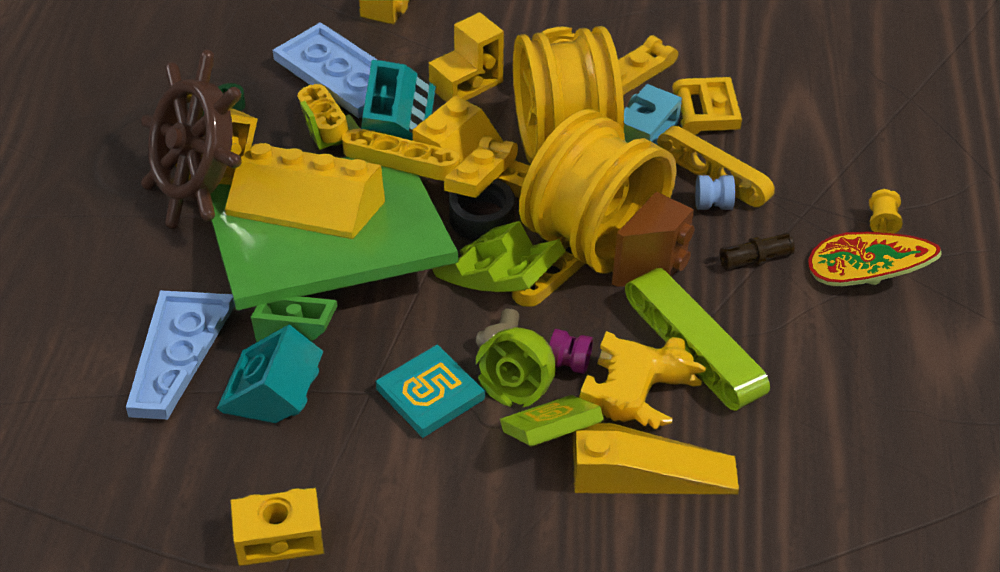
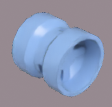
[695,175,735,210]

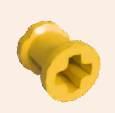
[869,189,903,233]

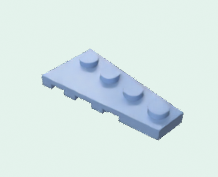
[126,290,235,420]

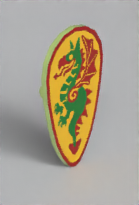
[808,232,941,286]

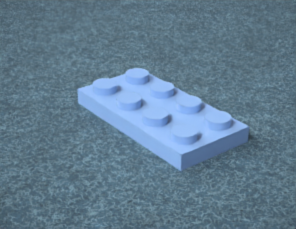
[273,22,377,118]

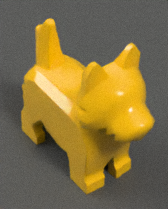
[579,331,706,429]

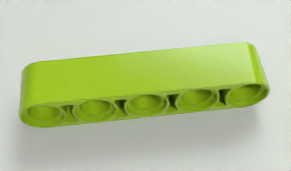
[625,268,770,411]

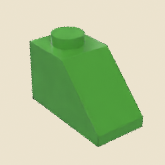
[251,296,337,342]

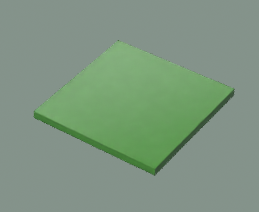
[210,157,459,310]

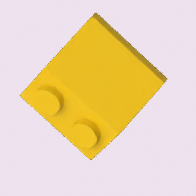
[413,95,504,163]

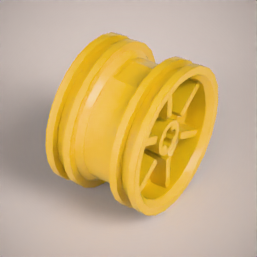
[513,26,624,164]
[519,109,677,274]

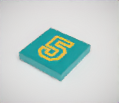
[375,344,485,438]

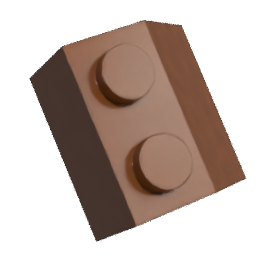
[612,191,695,287]

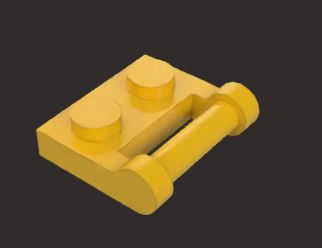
[672,77,742,135]

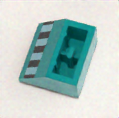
[362,59,436,141]

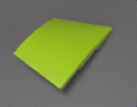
[432,221,566,292]

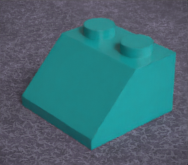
[217,324,324,423]

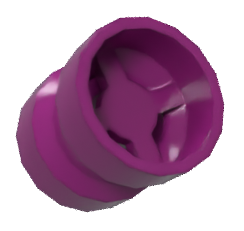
[549,329,593,374]

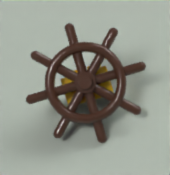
[141,50,257,229]

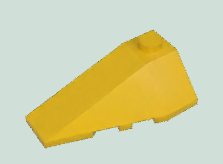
[573,423,739,494]

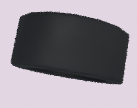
[449,179,515,241]

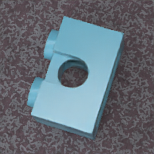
[624,84,682,146]

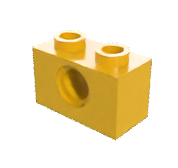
[231,488,324,566]

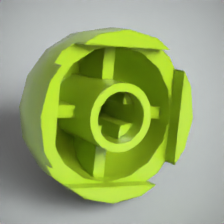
[476,327,555,407]

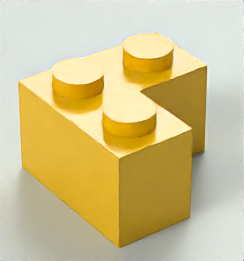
[429,12,504,102]

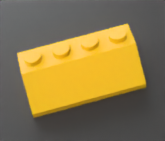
[225,143,385,239]

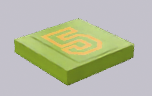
[500,395,604,446]

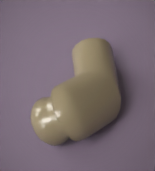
[476,309,519,348]

